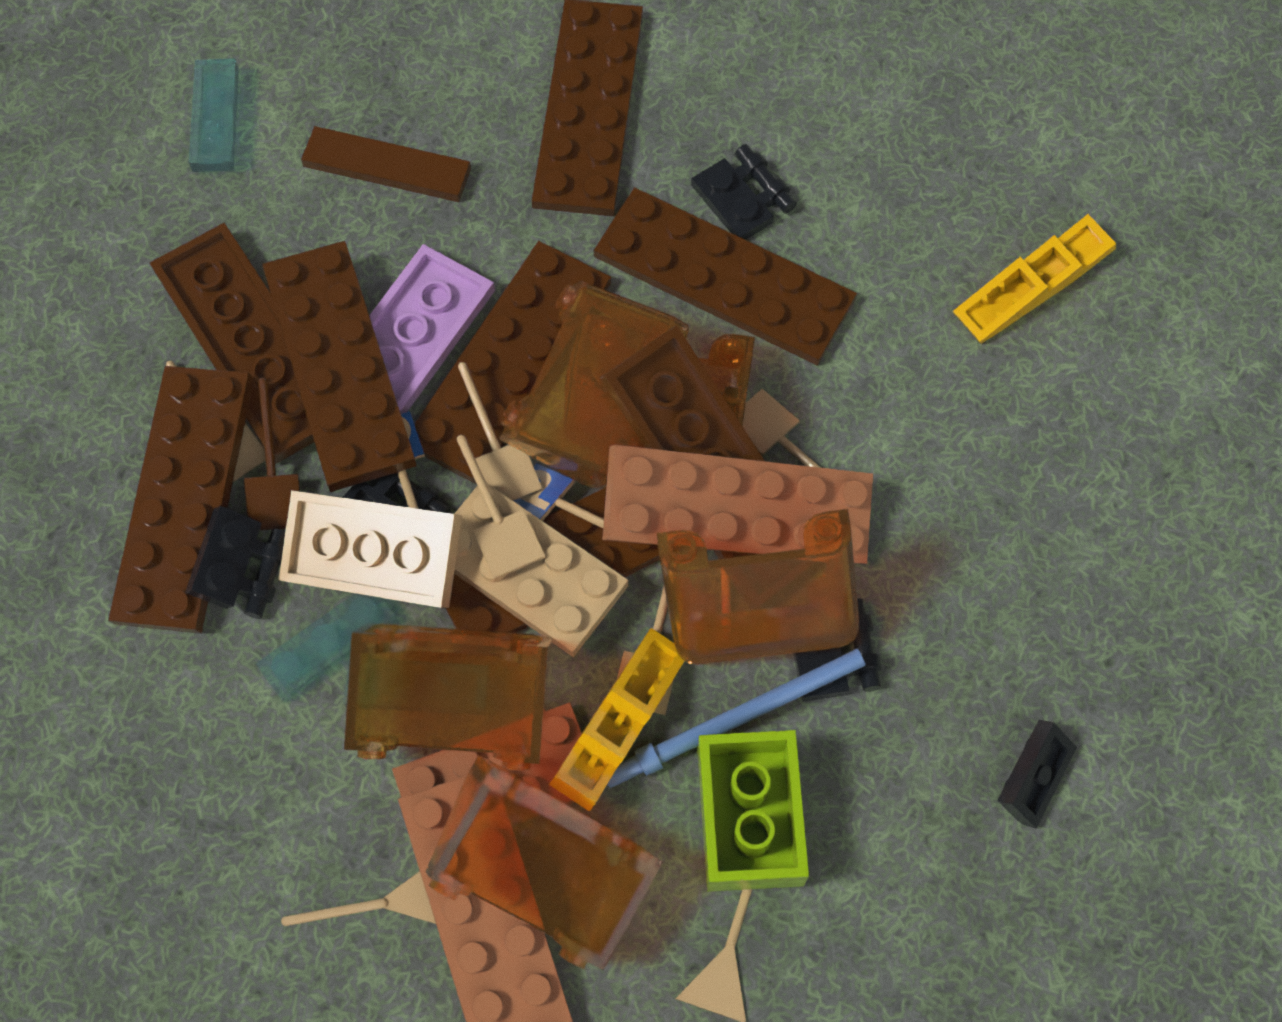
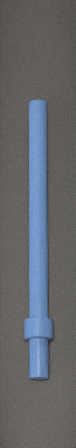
[608,649,865,788]

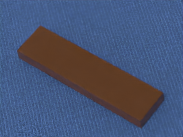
[301,126,471,202]

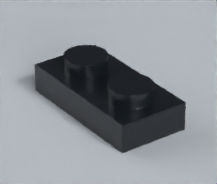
[997,720,1077,829]

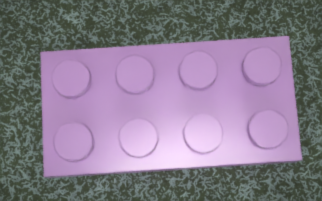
[369,244,495,413]

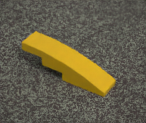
[953,214,1116,344]
[549,628,689,811]

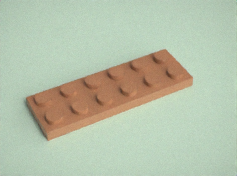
[602,445,873,564]
[398,767,573,1022]

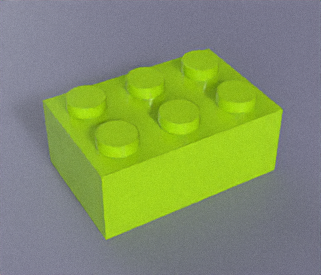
[697,730,809,892]

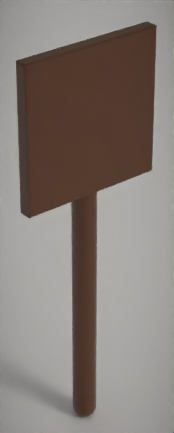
[244,378,300,531]

